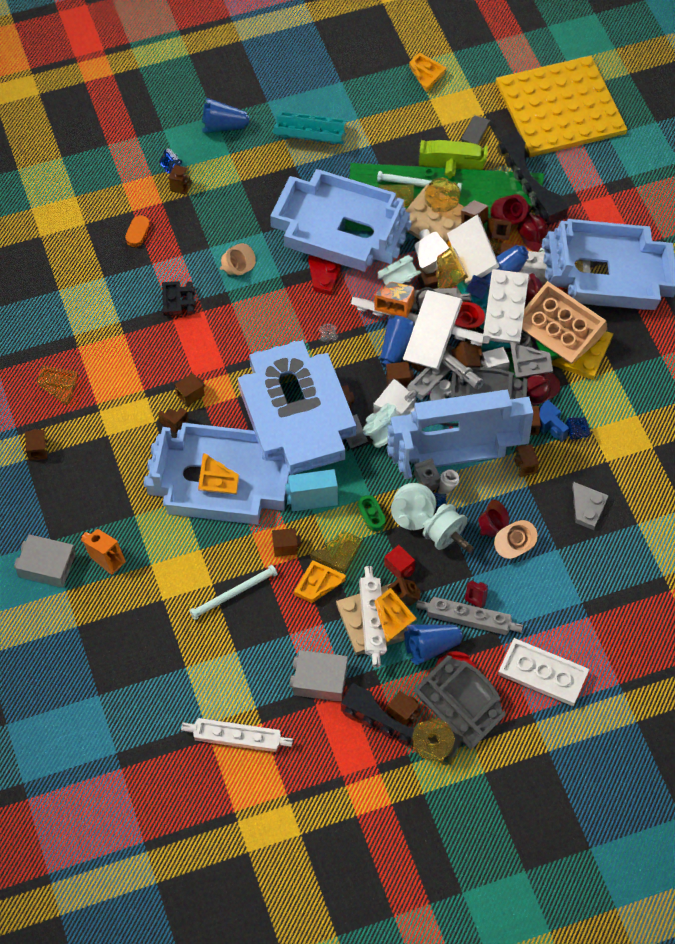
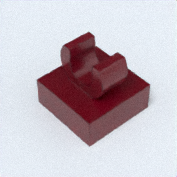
[465,581,488,608]

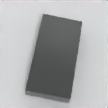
[461,115,490,145]

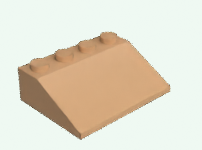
[522,281,607,364]

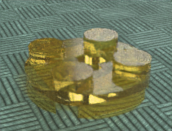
[425,178,460,212]
[412,718,455,762]

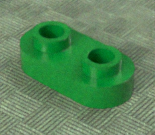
[358,495,385,531]

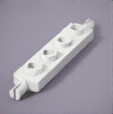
[359,566,387,667]
[181,718,293,752]

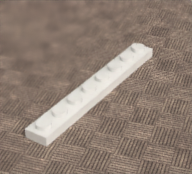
[351,297,491,346]

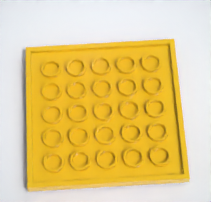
[496,56,627,157]

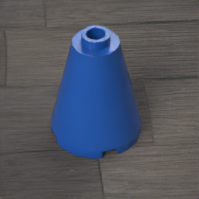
[202,98,249,133]
[482,245,529,287]
[380,315,414,367]
[404,624,463,665]

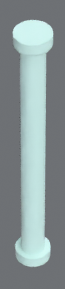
[377,171,462,194]
[189,565,277,620]

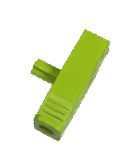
[419,140,488,178]

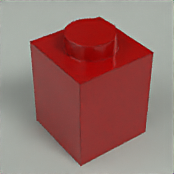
[384,545,415,578]

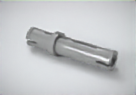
[441,350,484,389]

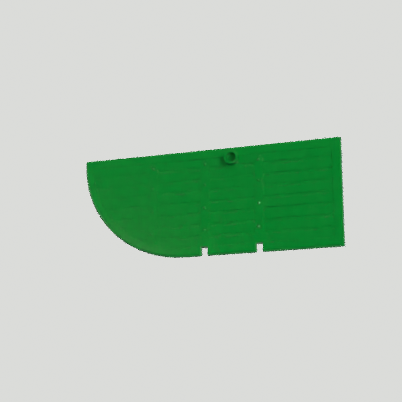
[345,163,544,234]

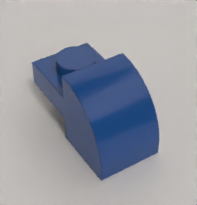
[539,400,569,442]

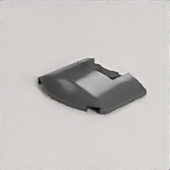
[450,367,527,399]
[413,656,506,750]

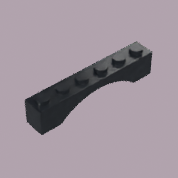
[497,130,568,226]
[341,683,463,765]

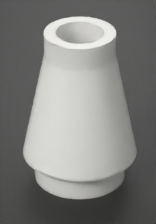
[438,470,459,496]

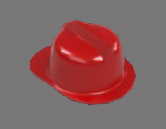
[454,302,485,330]

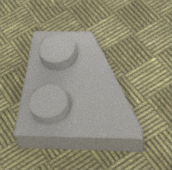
[510,342,553,379]
[572,482,609,530]

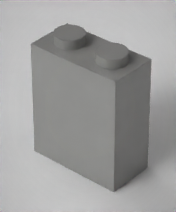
[14,534,76,588]
[290,650,348,702]

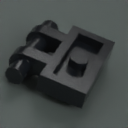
[162,281,196,316]

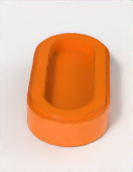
[125,216,150,247]

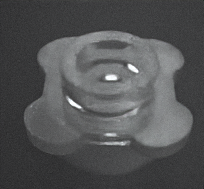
[319,324,338,342]

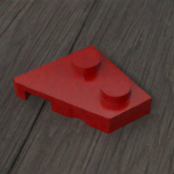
[308,255,342,295]

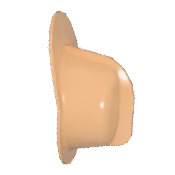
[219,243,255,275]
[494,520,538,559]

